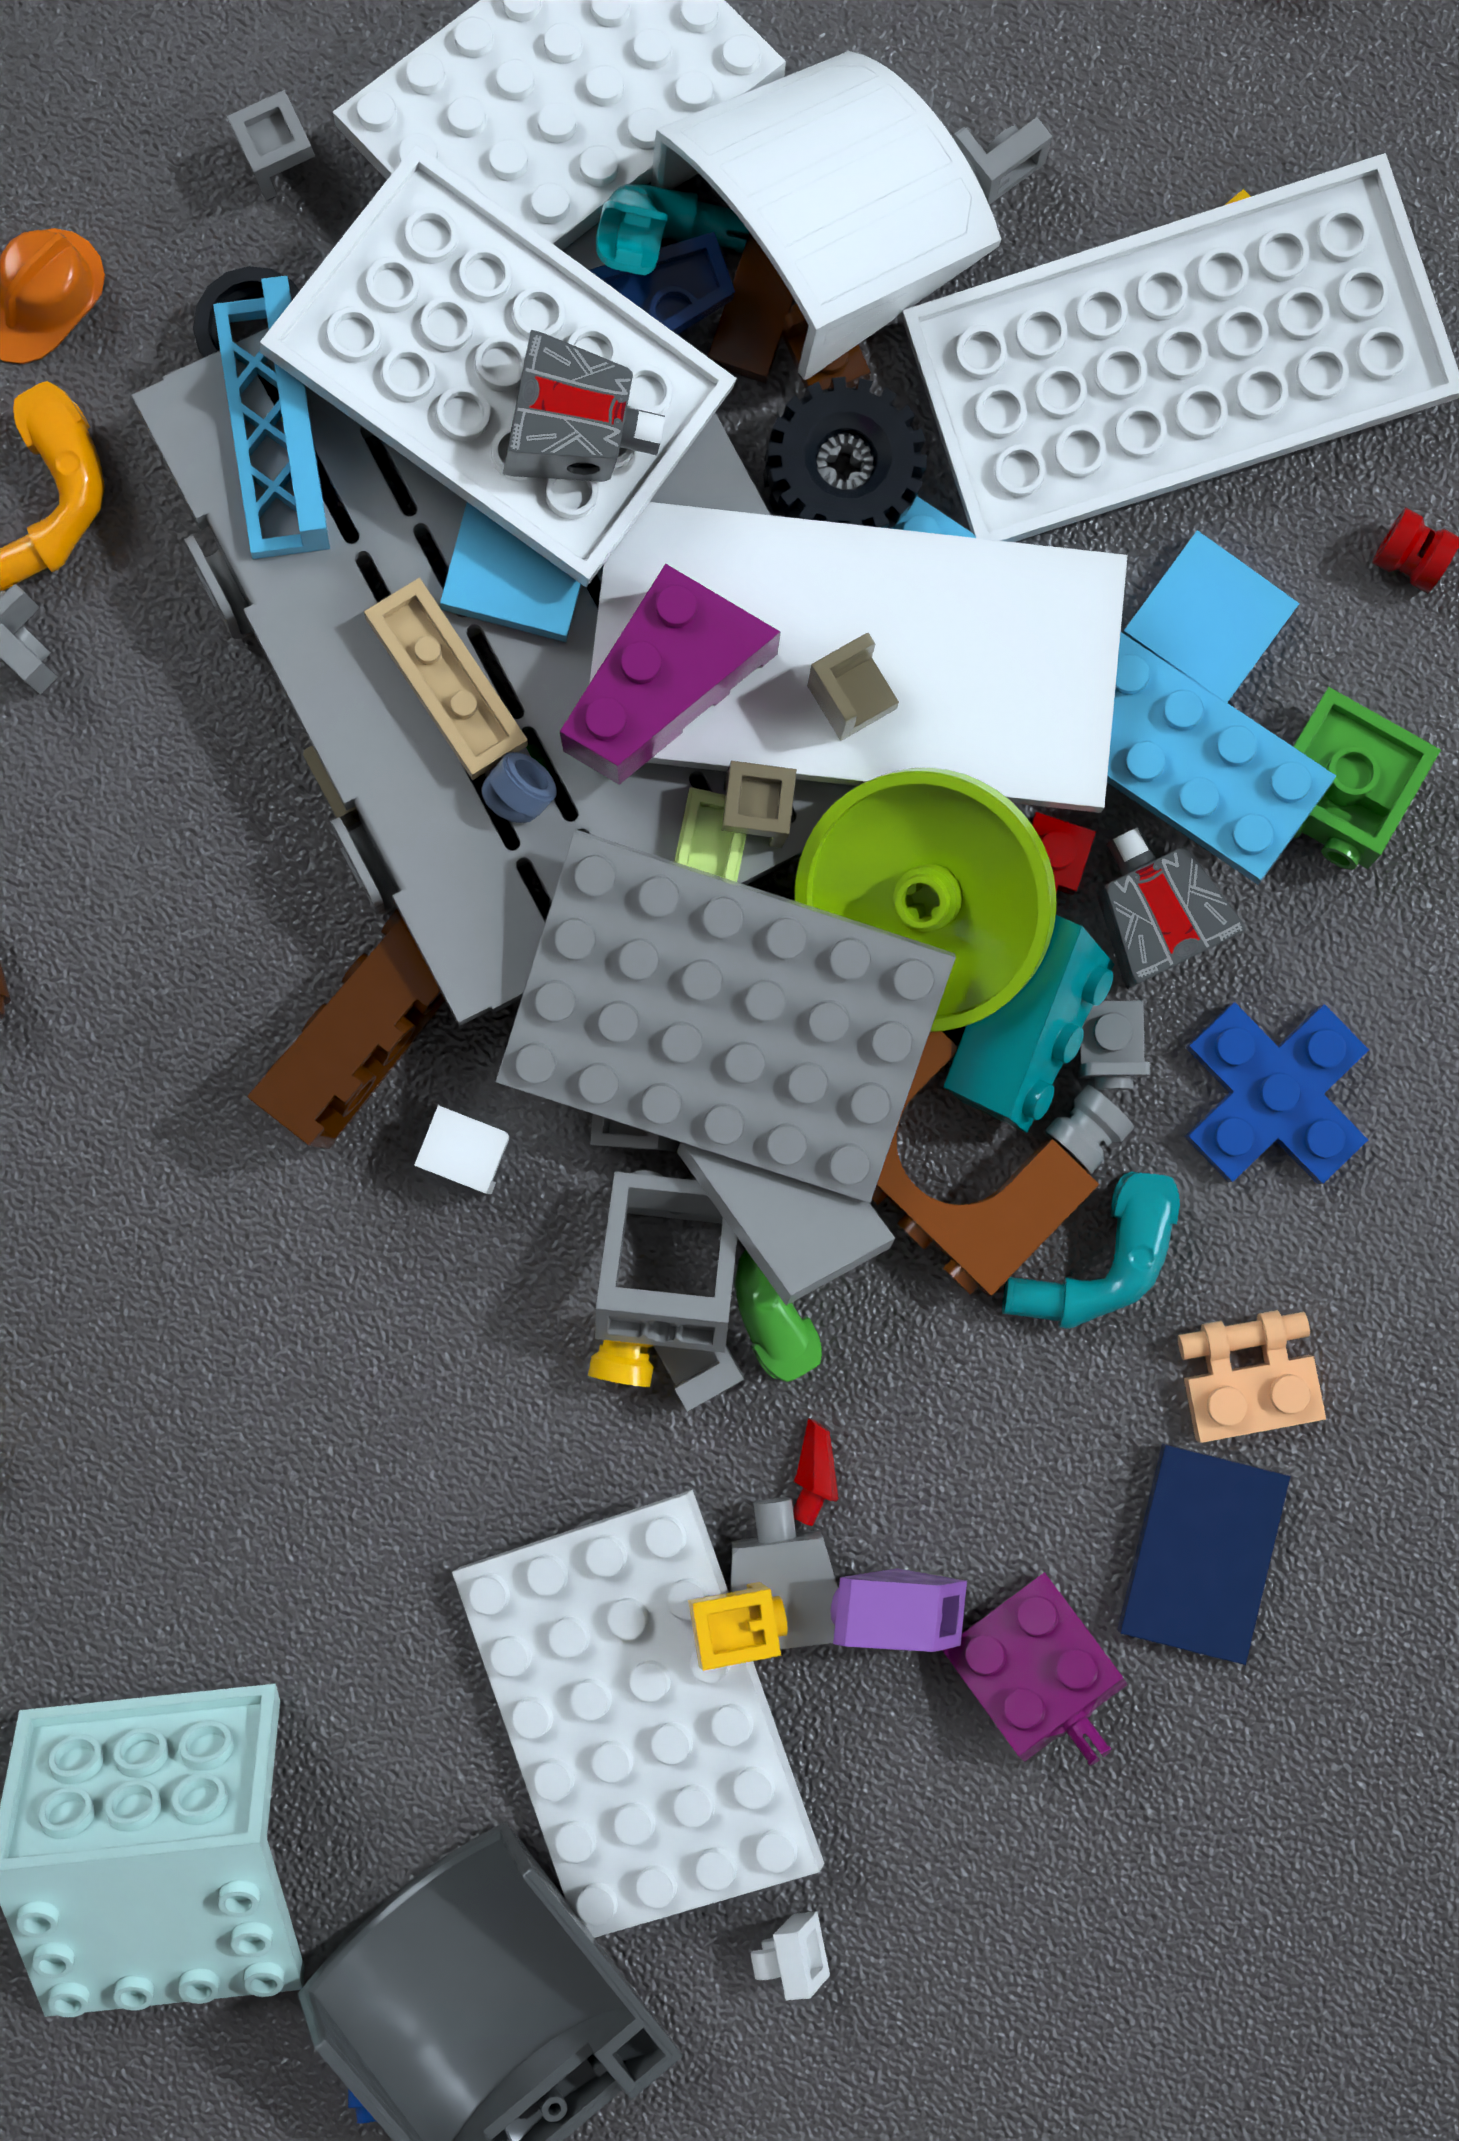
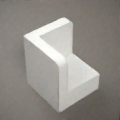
[414,1105,509,1194]

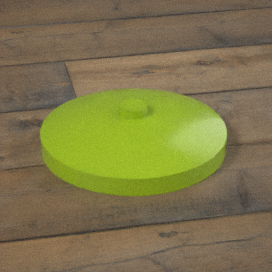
[795,768,1056,1032]

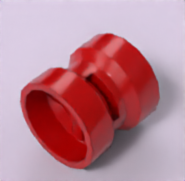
[1372,507,1459,594]

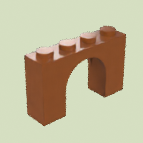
[871,1031,1099,1296]

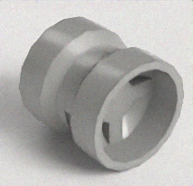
[1043,1085,1134,1175]

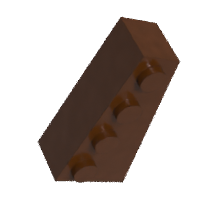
[247,909,446,1149]

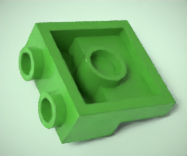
[1293,687,1441,870]

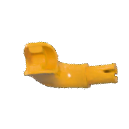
[0,381,105,591]

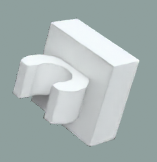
[750,1911,830,2001]

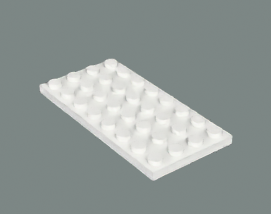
[902,153,1459,542]

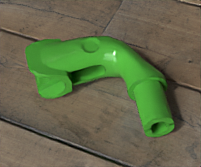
[734,1249,822,1382]

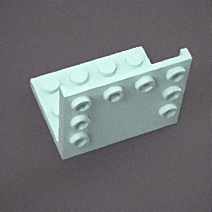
[0,1684,305,2017]

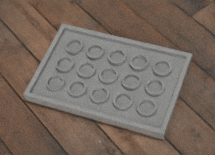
[496,830,956,1203]

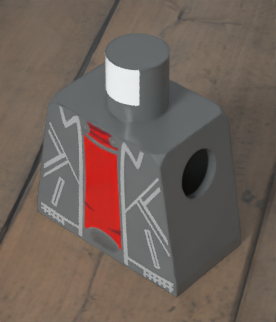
[503,330,665,482]
[1097,827,1246,990]

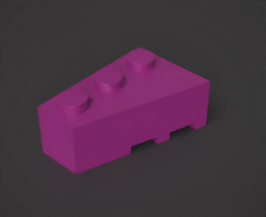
[560,563,781,785]

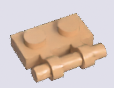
[1178,1310,1326,1443]

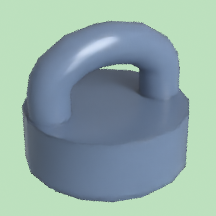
[482,752,556,823]

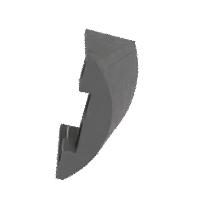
[298,1822,683,2141]

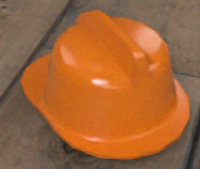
[0,228,105,364]

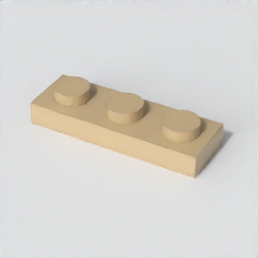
[364,577,528,780]

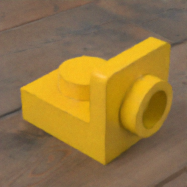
[688,1582,788,1671]

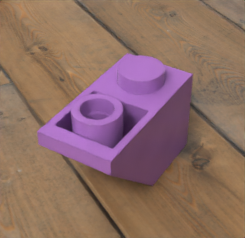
[831,1568,967,1652]

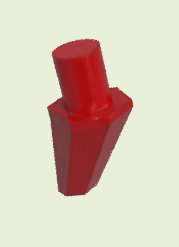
[793,1418,838,1526]

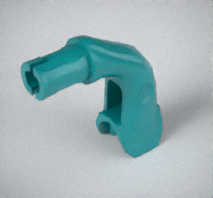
[596,184,749,275]
[1002,1172,1180,1329]

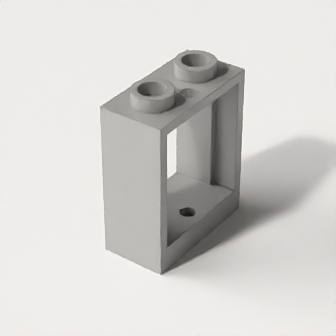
[595,1170,737,1353]

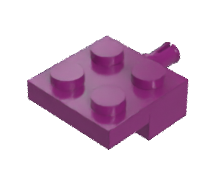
[942,1572,1128,1766]

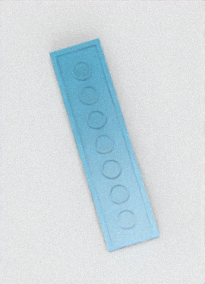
[892,496,1336,885]

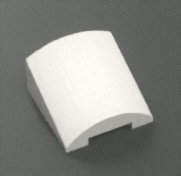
[651,51,1001,380]

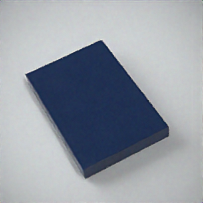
[1117,1443,1291,1665]

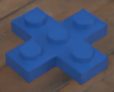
[1184,1002,1369,1184]

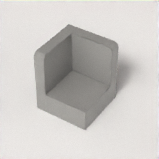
[227,90,315,200]
[654,1345,744,1412]

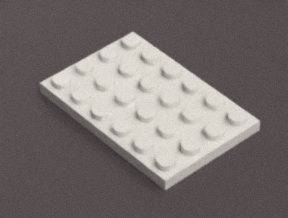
[333,0,786,251]
[260,144,737,587]
[452,1490,824,1938]

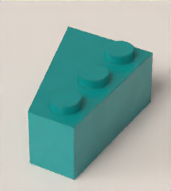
[944,915,1115,1133]

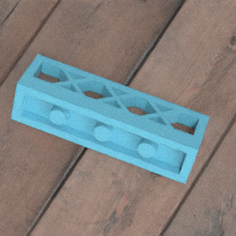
[213,276,330,559]

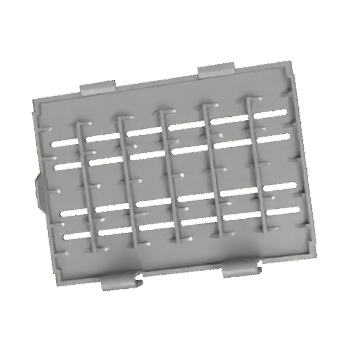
[132,222,857,1026]

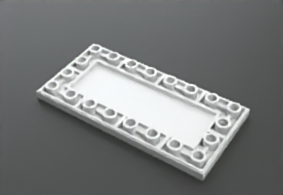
[590,502,1128,813]

